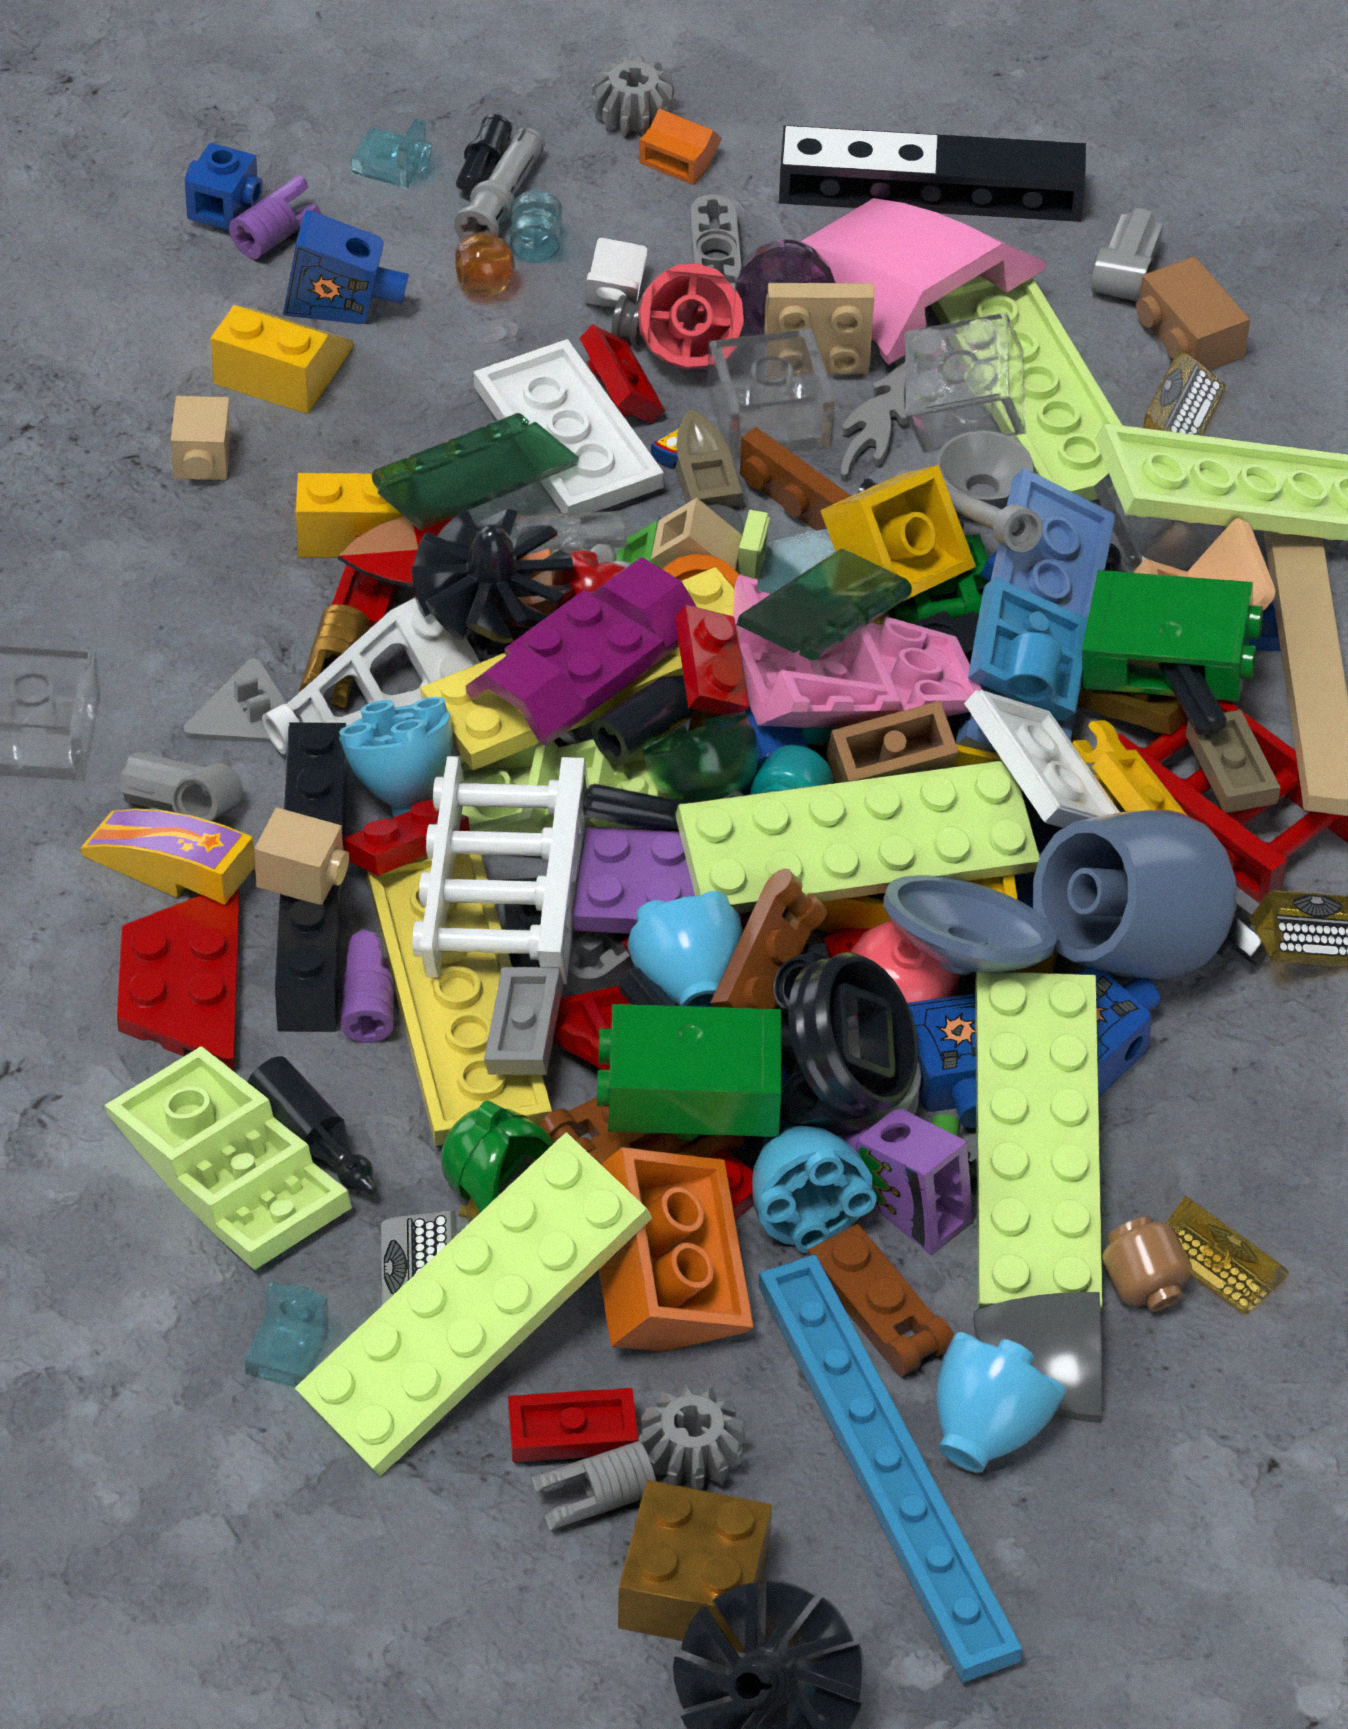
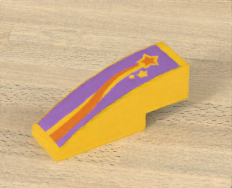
[80,809,255,905]

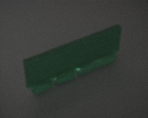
[372,413,579,530]
[736,548,912,661]

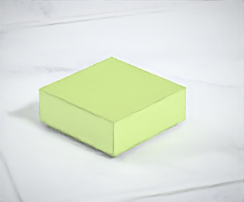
[737,510,770,582]

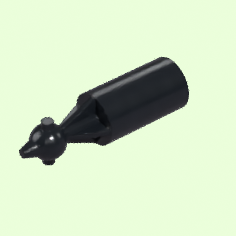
[592,675,693,765]
[247,1056,377,1195]

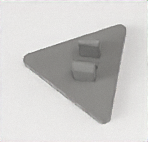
[183,658,287,743]

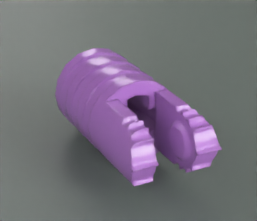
[229,174,322,259]
[341,928,394,1043]

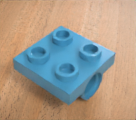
[968,577,1088,722]

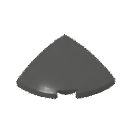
[973,1292,1102,1423]

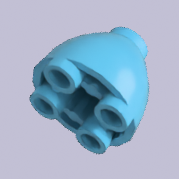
[339,697,453,817]
[627,891,743,1007]
[752,1120,876,1253]
[936,1332,1066,1473]

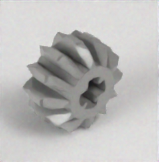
[592,56,675,137]
[639,1383,746,1490]

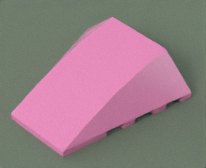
[796,198,1046,365]
[733,574,982,728]

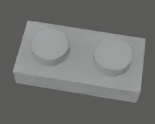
[484,967,563,1075]

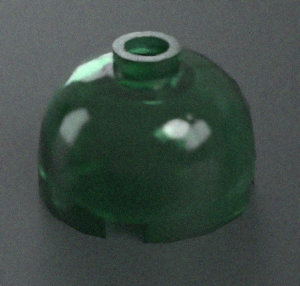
[642,712,760,803]

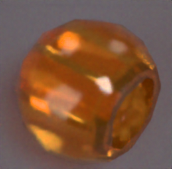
[455,232,515,298]

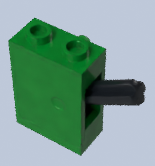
[1082,570,1263,739]
[597,967,781,1141]

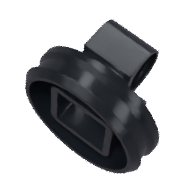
[773,951,918,1136]

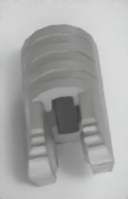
[531,1441,656,1530]

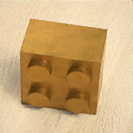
[618,1480,772,1653]

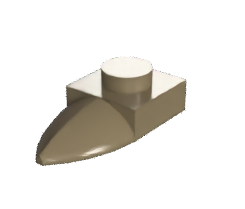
[675,409,743,507]

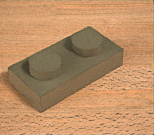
[1186,710,1281,813]

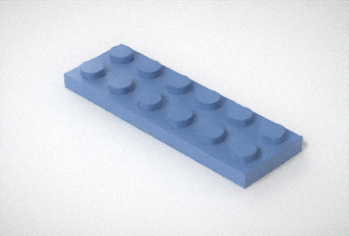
[956,468,1116,753]

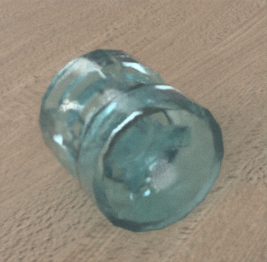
[509,191,562,263]

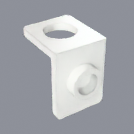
[585,238,647,308]

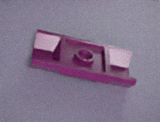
[465,557,697,746]

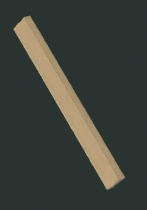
[1263,531,1348,816]

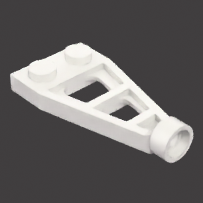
[262,598,480,754]

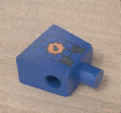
[283,209,409,324]
[1076,967,1160,1098]
[907,994,976,1128]

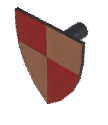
[338,510,457,598]

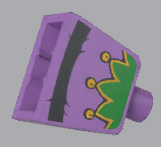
[842,1109,973,1255]

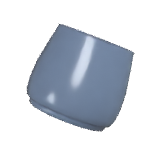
[1033,810,1236,980]

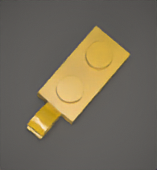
[1072,720,1187,815]

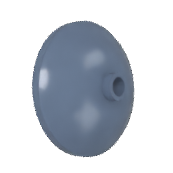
[883,875,1057,975]

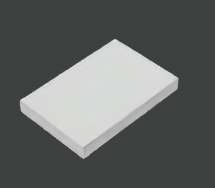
[964,689,1119,828]

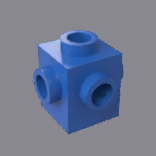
[185,142,263,230]

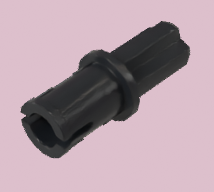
[456,114,513,198]

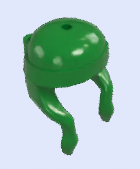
[440,1100,554,1213]

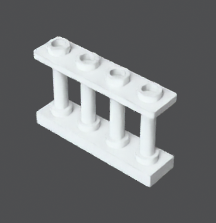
[412,756,589,984]

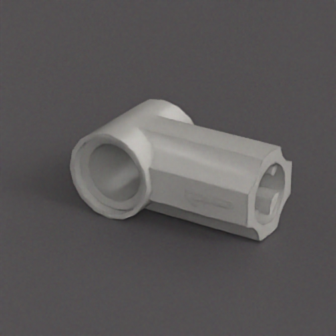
[1091,208,1163,302]
[119,751,243,821]

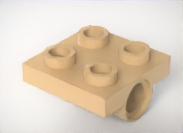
[764,283,875,374]

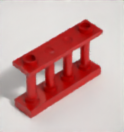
[1117,699,1348,908]

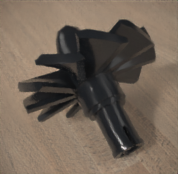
[411,509,573,655]
[673,1580,864,1729]

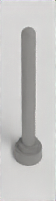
[895,469,1043,552]

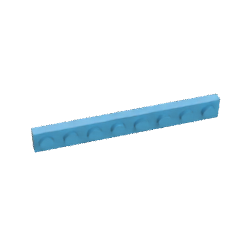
[758,1254,1023,1683]

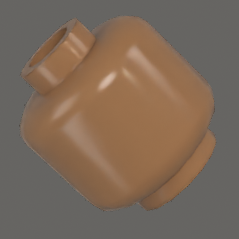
[1102,1216,1192,1312]

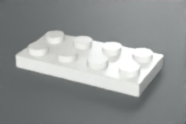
[473,339,664,521]

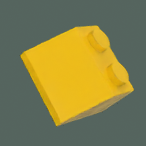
[210,305,353,414]
[820,464,976,605]
[296,473,409,558]

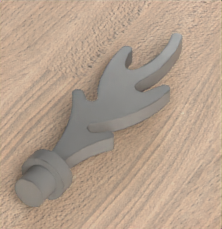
[841,343,927,482]

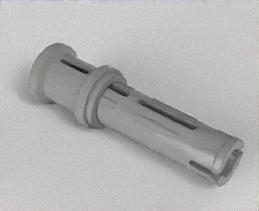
[454,128,545,248]

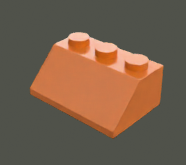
[598,1147,754,1352]

